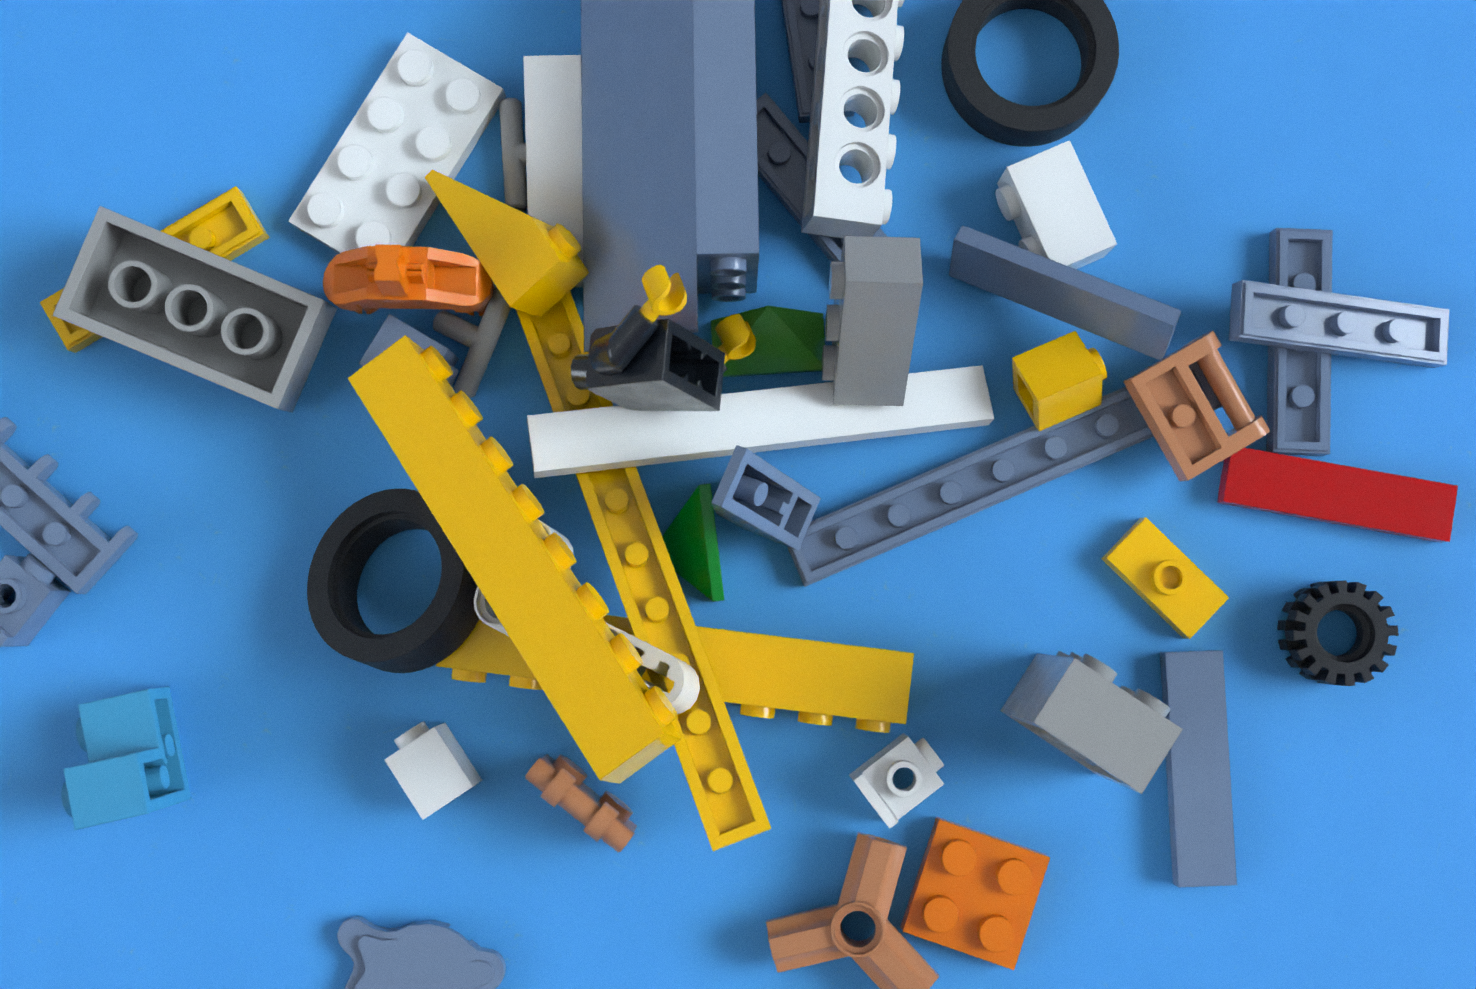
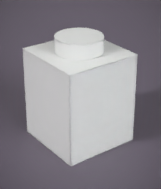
[385,721,482,820]

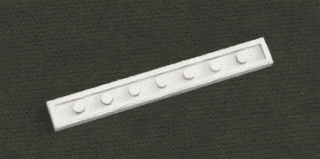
[527,365,994,478]

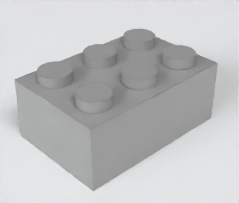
[1000,651,1183,794]

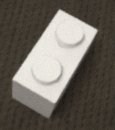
[996,140,1117,269]

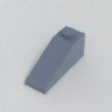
[711,445,821,551]

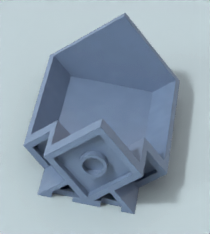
[581,0,759,352]

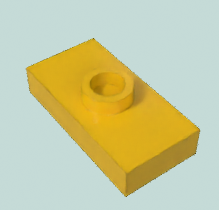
[1101,517,1229,639]

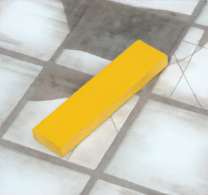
[40,186,270,353]

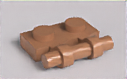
[525,754,637,853]

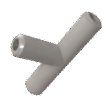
[499,98,527,211]
[433,287,511,398]

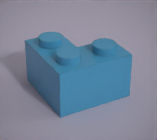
[61,686,191,830]

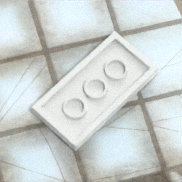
[288,32,506,254]

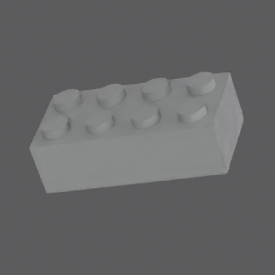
[52,206,337,413]

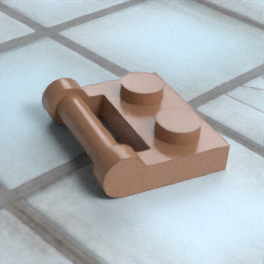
[1123,330,1270,482]

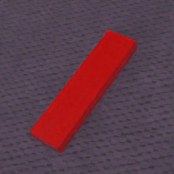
[1217,448,1458,543]

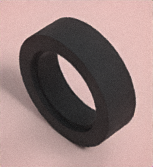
[941,0,1119,147]
[307,489,479,673]

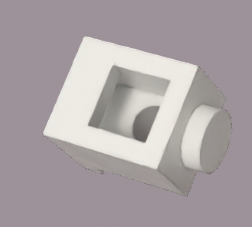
[849,733,944,829]

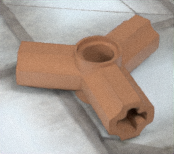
[766,832,939,989]

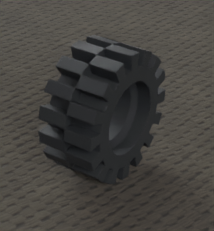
[1277,580,1399,686]

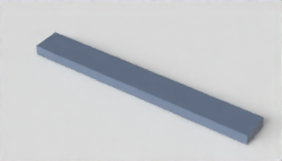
[787,361,1222,587]

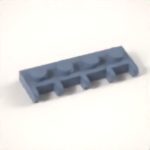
[0,417,138,594]

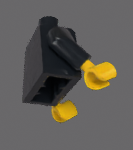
[571,265,756,411]

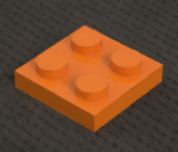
[900,816,1050,970]

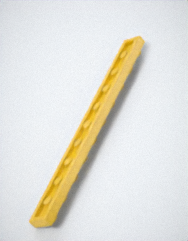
[516,291,771,852]

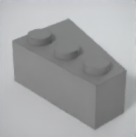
[822,236,923,406]

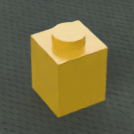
[1012,331,1107,431]

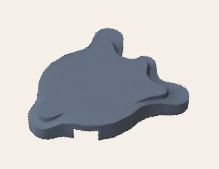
[337,916,506,989]

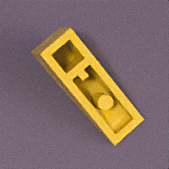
[425,170,589,317]

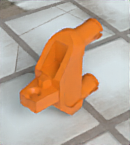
[323,244,494,316]

